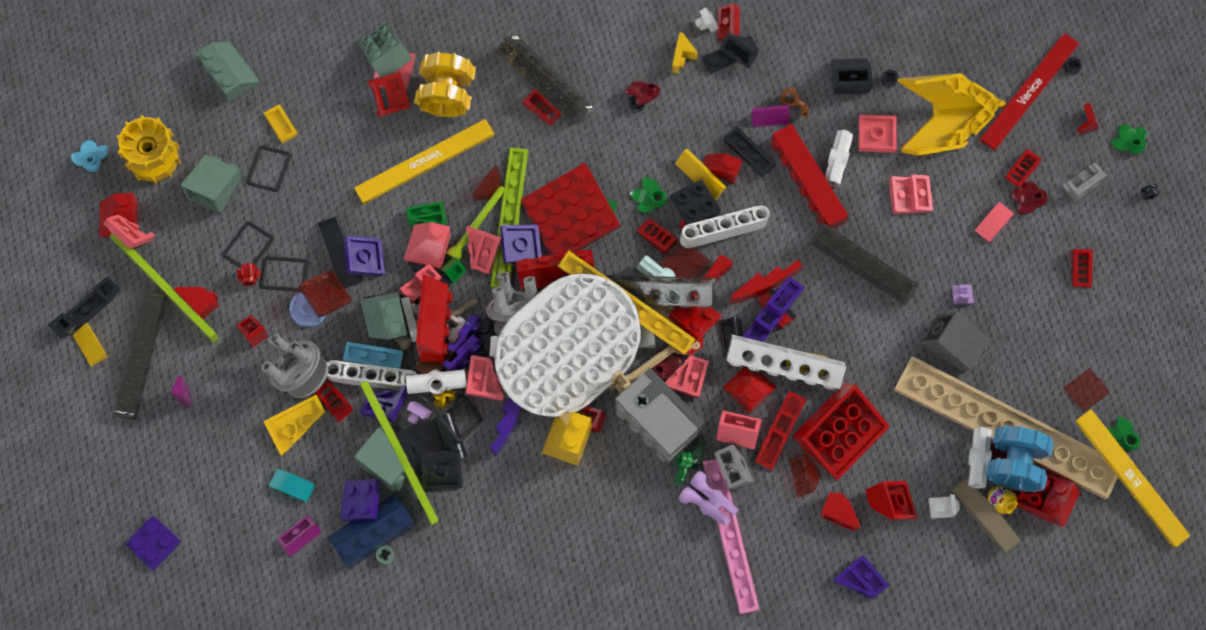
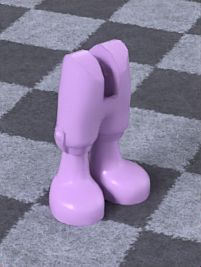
[679,471,739,526]

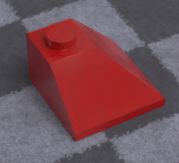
[99,193,138,237]
[723,366,777,414]
[865,481,918,520]

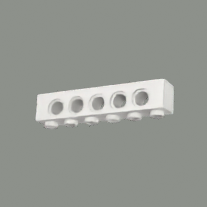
[726,335,846,390]

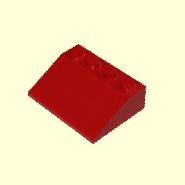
[792,383,890,481]

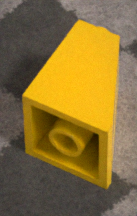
[542,412,591,466]

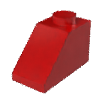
[703,153,742,184]
[174,287,219,320]
[820,491,860,532]

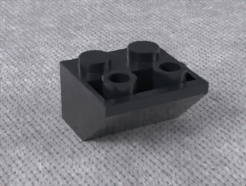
[830,58,873,95]

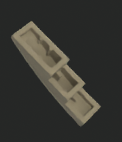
[952,479,1021,554]

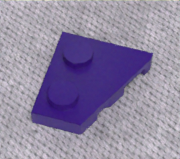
[447,314,482,352]
[443,335,484,370]
[360,385,408,422]
[833,555,889,599]

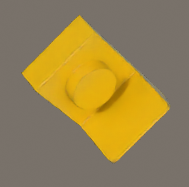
[672,32,698,74]

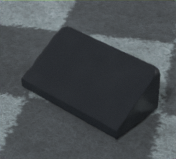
[718,317,746,358]

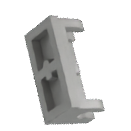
[1062,163,1107,202]

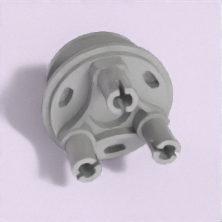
[486,272,538,335]
[261,333,328,398]

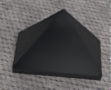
[719,33,759,69]

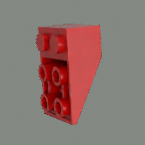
[1010,474,1080,527]

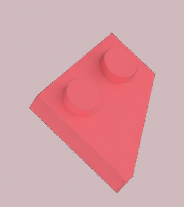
[665,355,709,398]

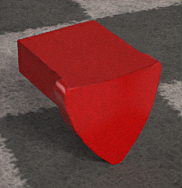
[1077,103,1099,134]

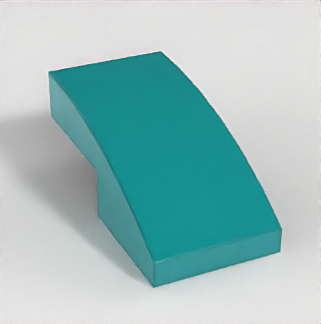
[269,469,315,503]

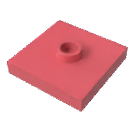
[858,115,896,153]

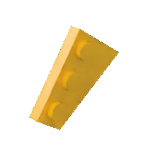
[263,395,325,456]

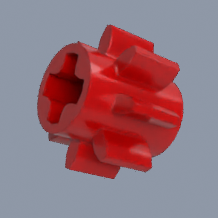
[236,263,260,286]

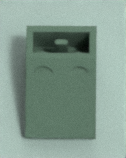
[358,22,413,77]

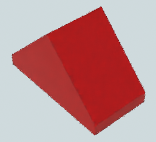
[236,314,269,348]

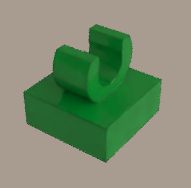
[441,257,466,284]

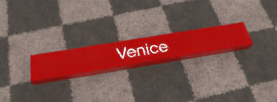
[980,33,1080,151]

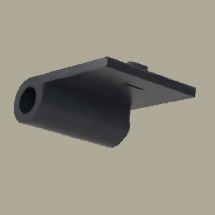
[396,411,468,475]

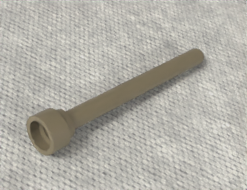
[395,299,479,352]

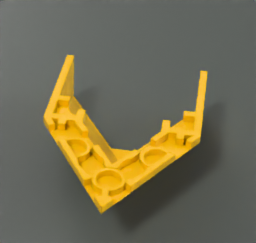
[897,73,1007,156]

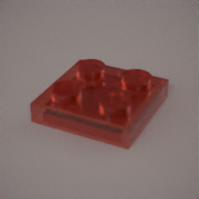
[658,240,711,288]
[298,270,352,318]

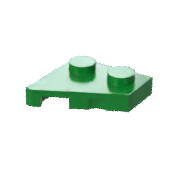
[406,201,447,226]

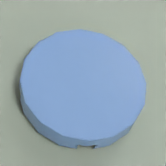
[289,290,328,327]

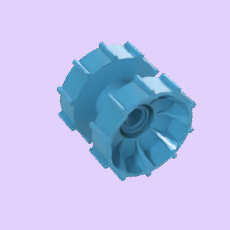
[986,425,1054,492]

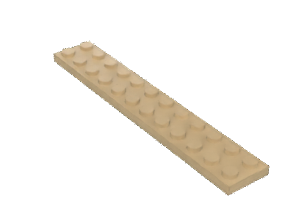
[894,356,1118,500]

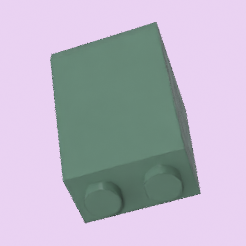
[181,155,242,213]
[361,292,407,339]
[354,426,407,494]

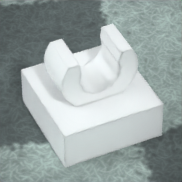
[695,8,718,32]

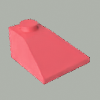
[404,222,451,269]

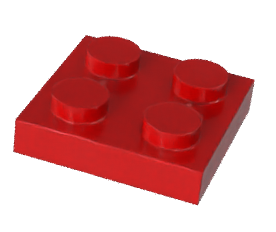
[668,292,722,341]

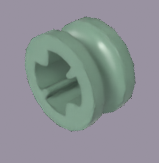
[376,546,394,565]

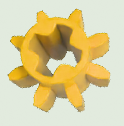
[432,389,456,410]

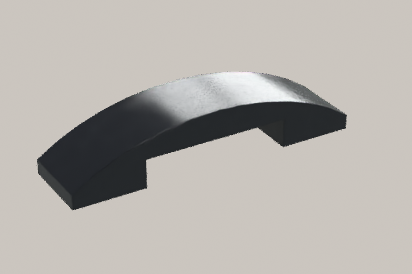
[318,217,359,290]
[48,276,121,339]

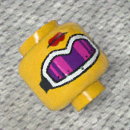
[987,485,1017,515]

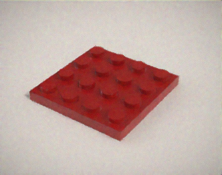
[520,162,621,255]

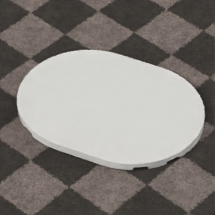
[495,274,641,417]

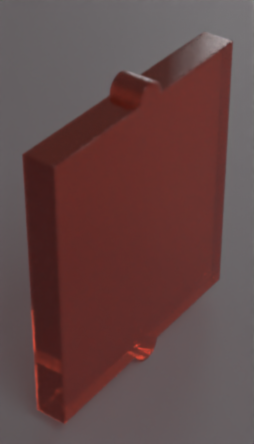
[1064,368,1110,412]

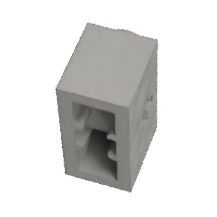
[715,445,754,489]

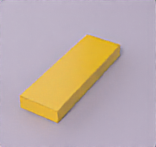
[675,149,726,201]

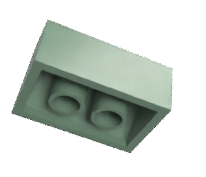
[196,41,260,102]

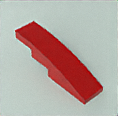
[730,260,802,305]
[755,391,807,470]

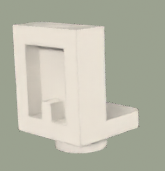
[448,315,466,344]
[928,494,959,519]

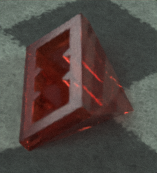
[473,164,503,201]
[789,455,821,498]

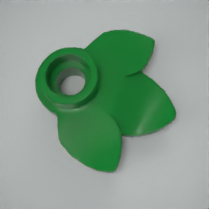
[1110,124,1147,155]
[630,177,667,213]
[1107,417,1140,451]
[673,451,693,486]

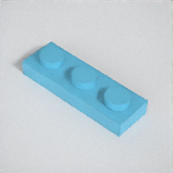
[343,342,404,369]

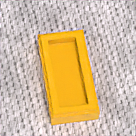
[264,104,298,144]

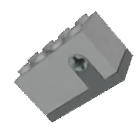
[615,368,704,463]

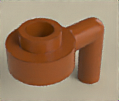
[780,87,809,117]

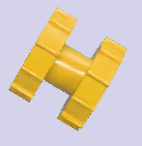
[414,52,476,118]
[116,115,181,184]

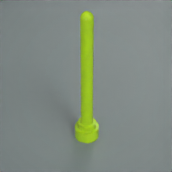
[445,186,505,259]

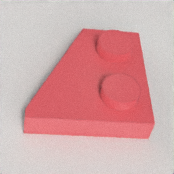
[103,215,155,249]
[466,226,502,274]
[465,355,504,401]

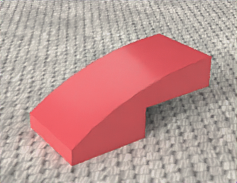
[975,202,1014,242]
[399,264,442,304]

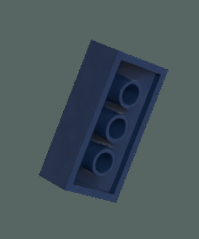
[327,494,415,570]

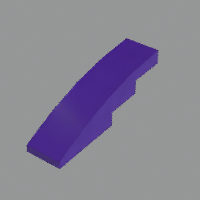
[742,277,805,342]
[490,398,523,456]

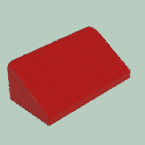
[718,3,740,40]

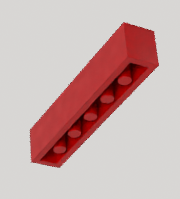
[770,124,849,232]

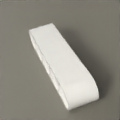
[680,205,770,248]
[327,360,417,390]

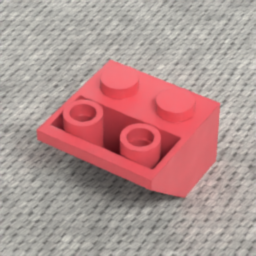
[716,411,762,449]

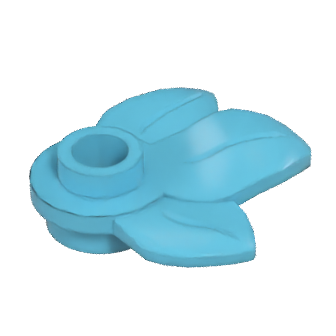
[71,140,108,172]

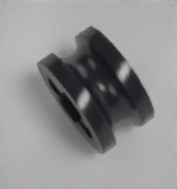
[1064,57,1082,75]
[881,69,899,87]
[629,95,645,113]
[1141,184,1160,200]

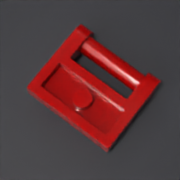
[367,71,410,117]

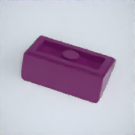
[751,105,789,128]
[171,375,191,408]
[276,514,322,557]

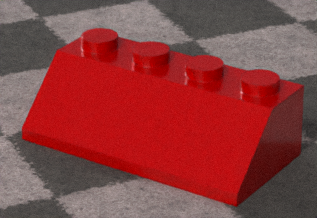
[516,249,595,290]
[416,275,453,362]

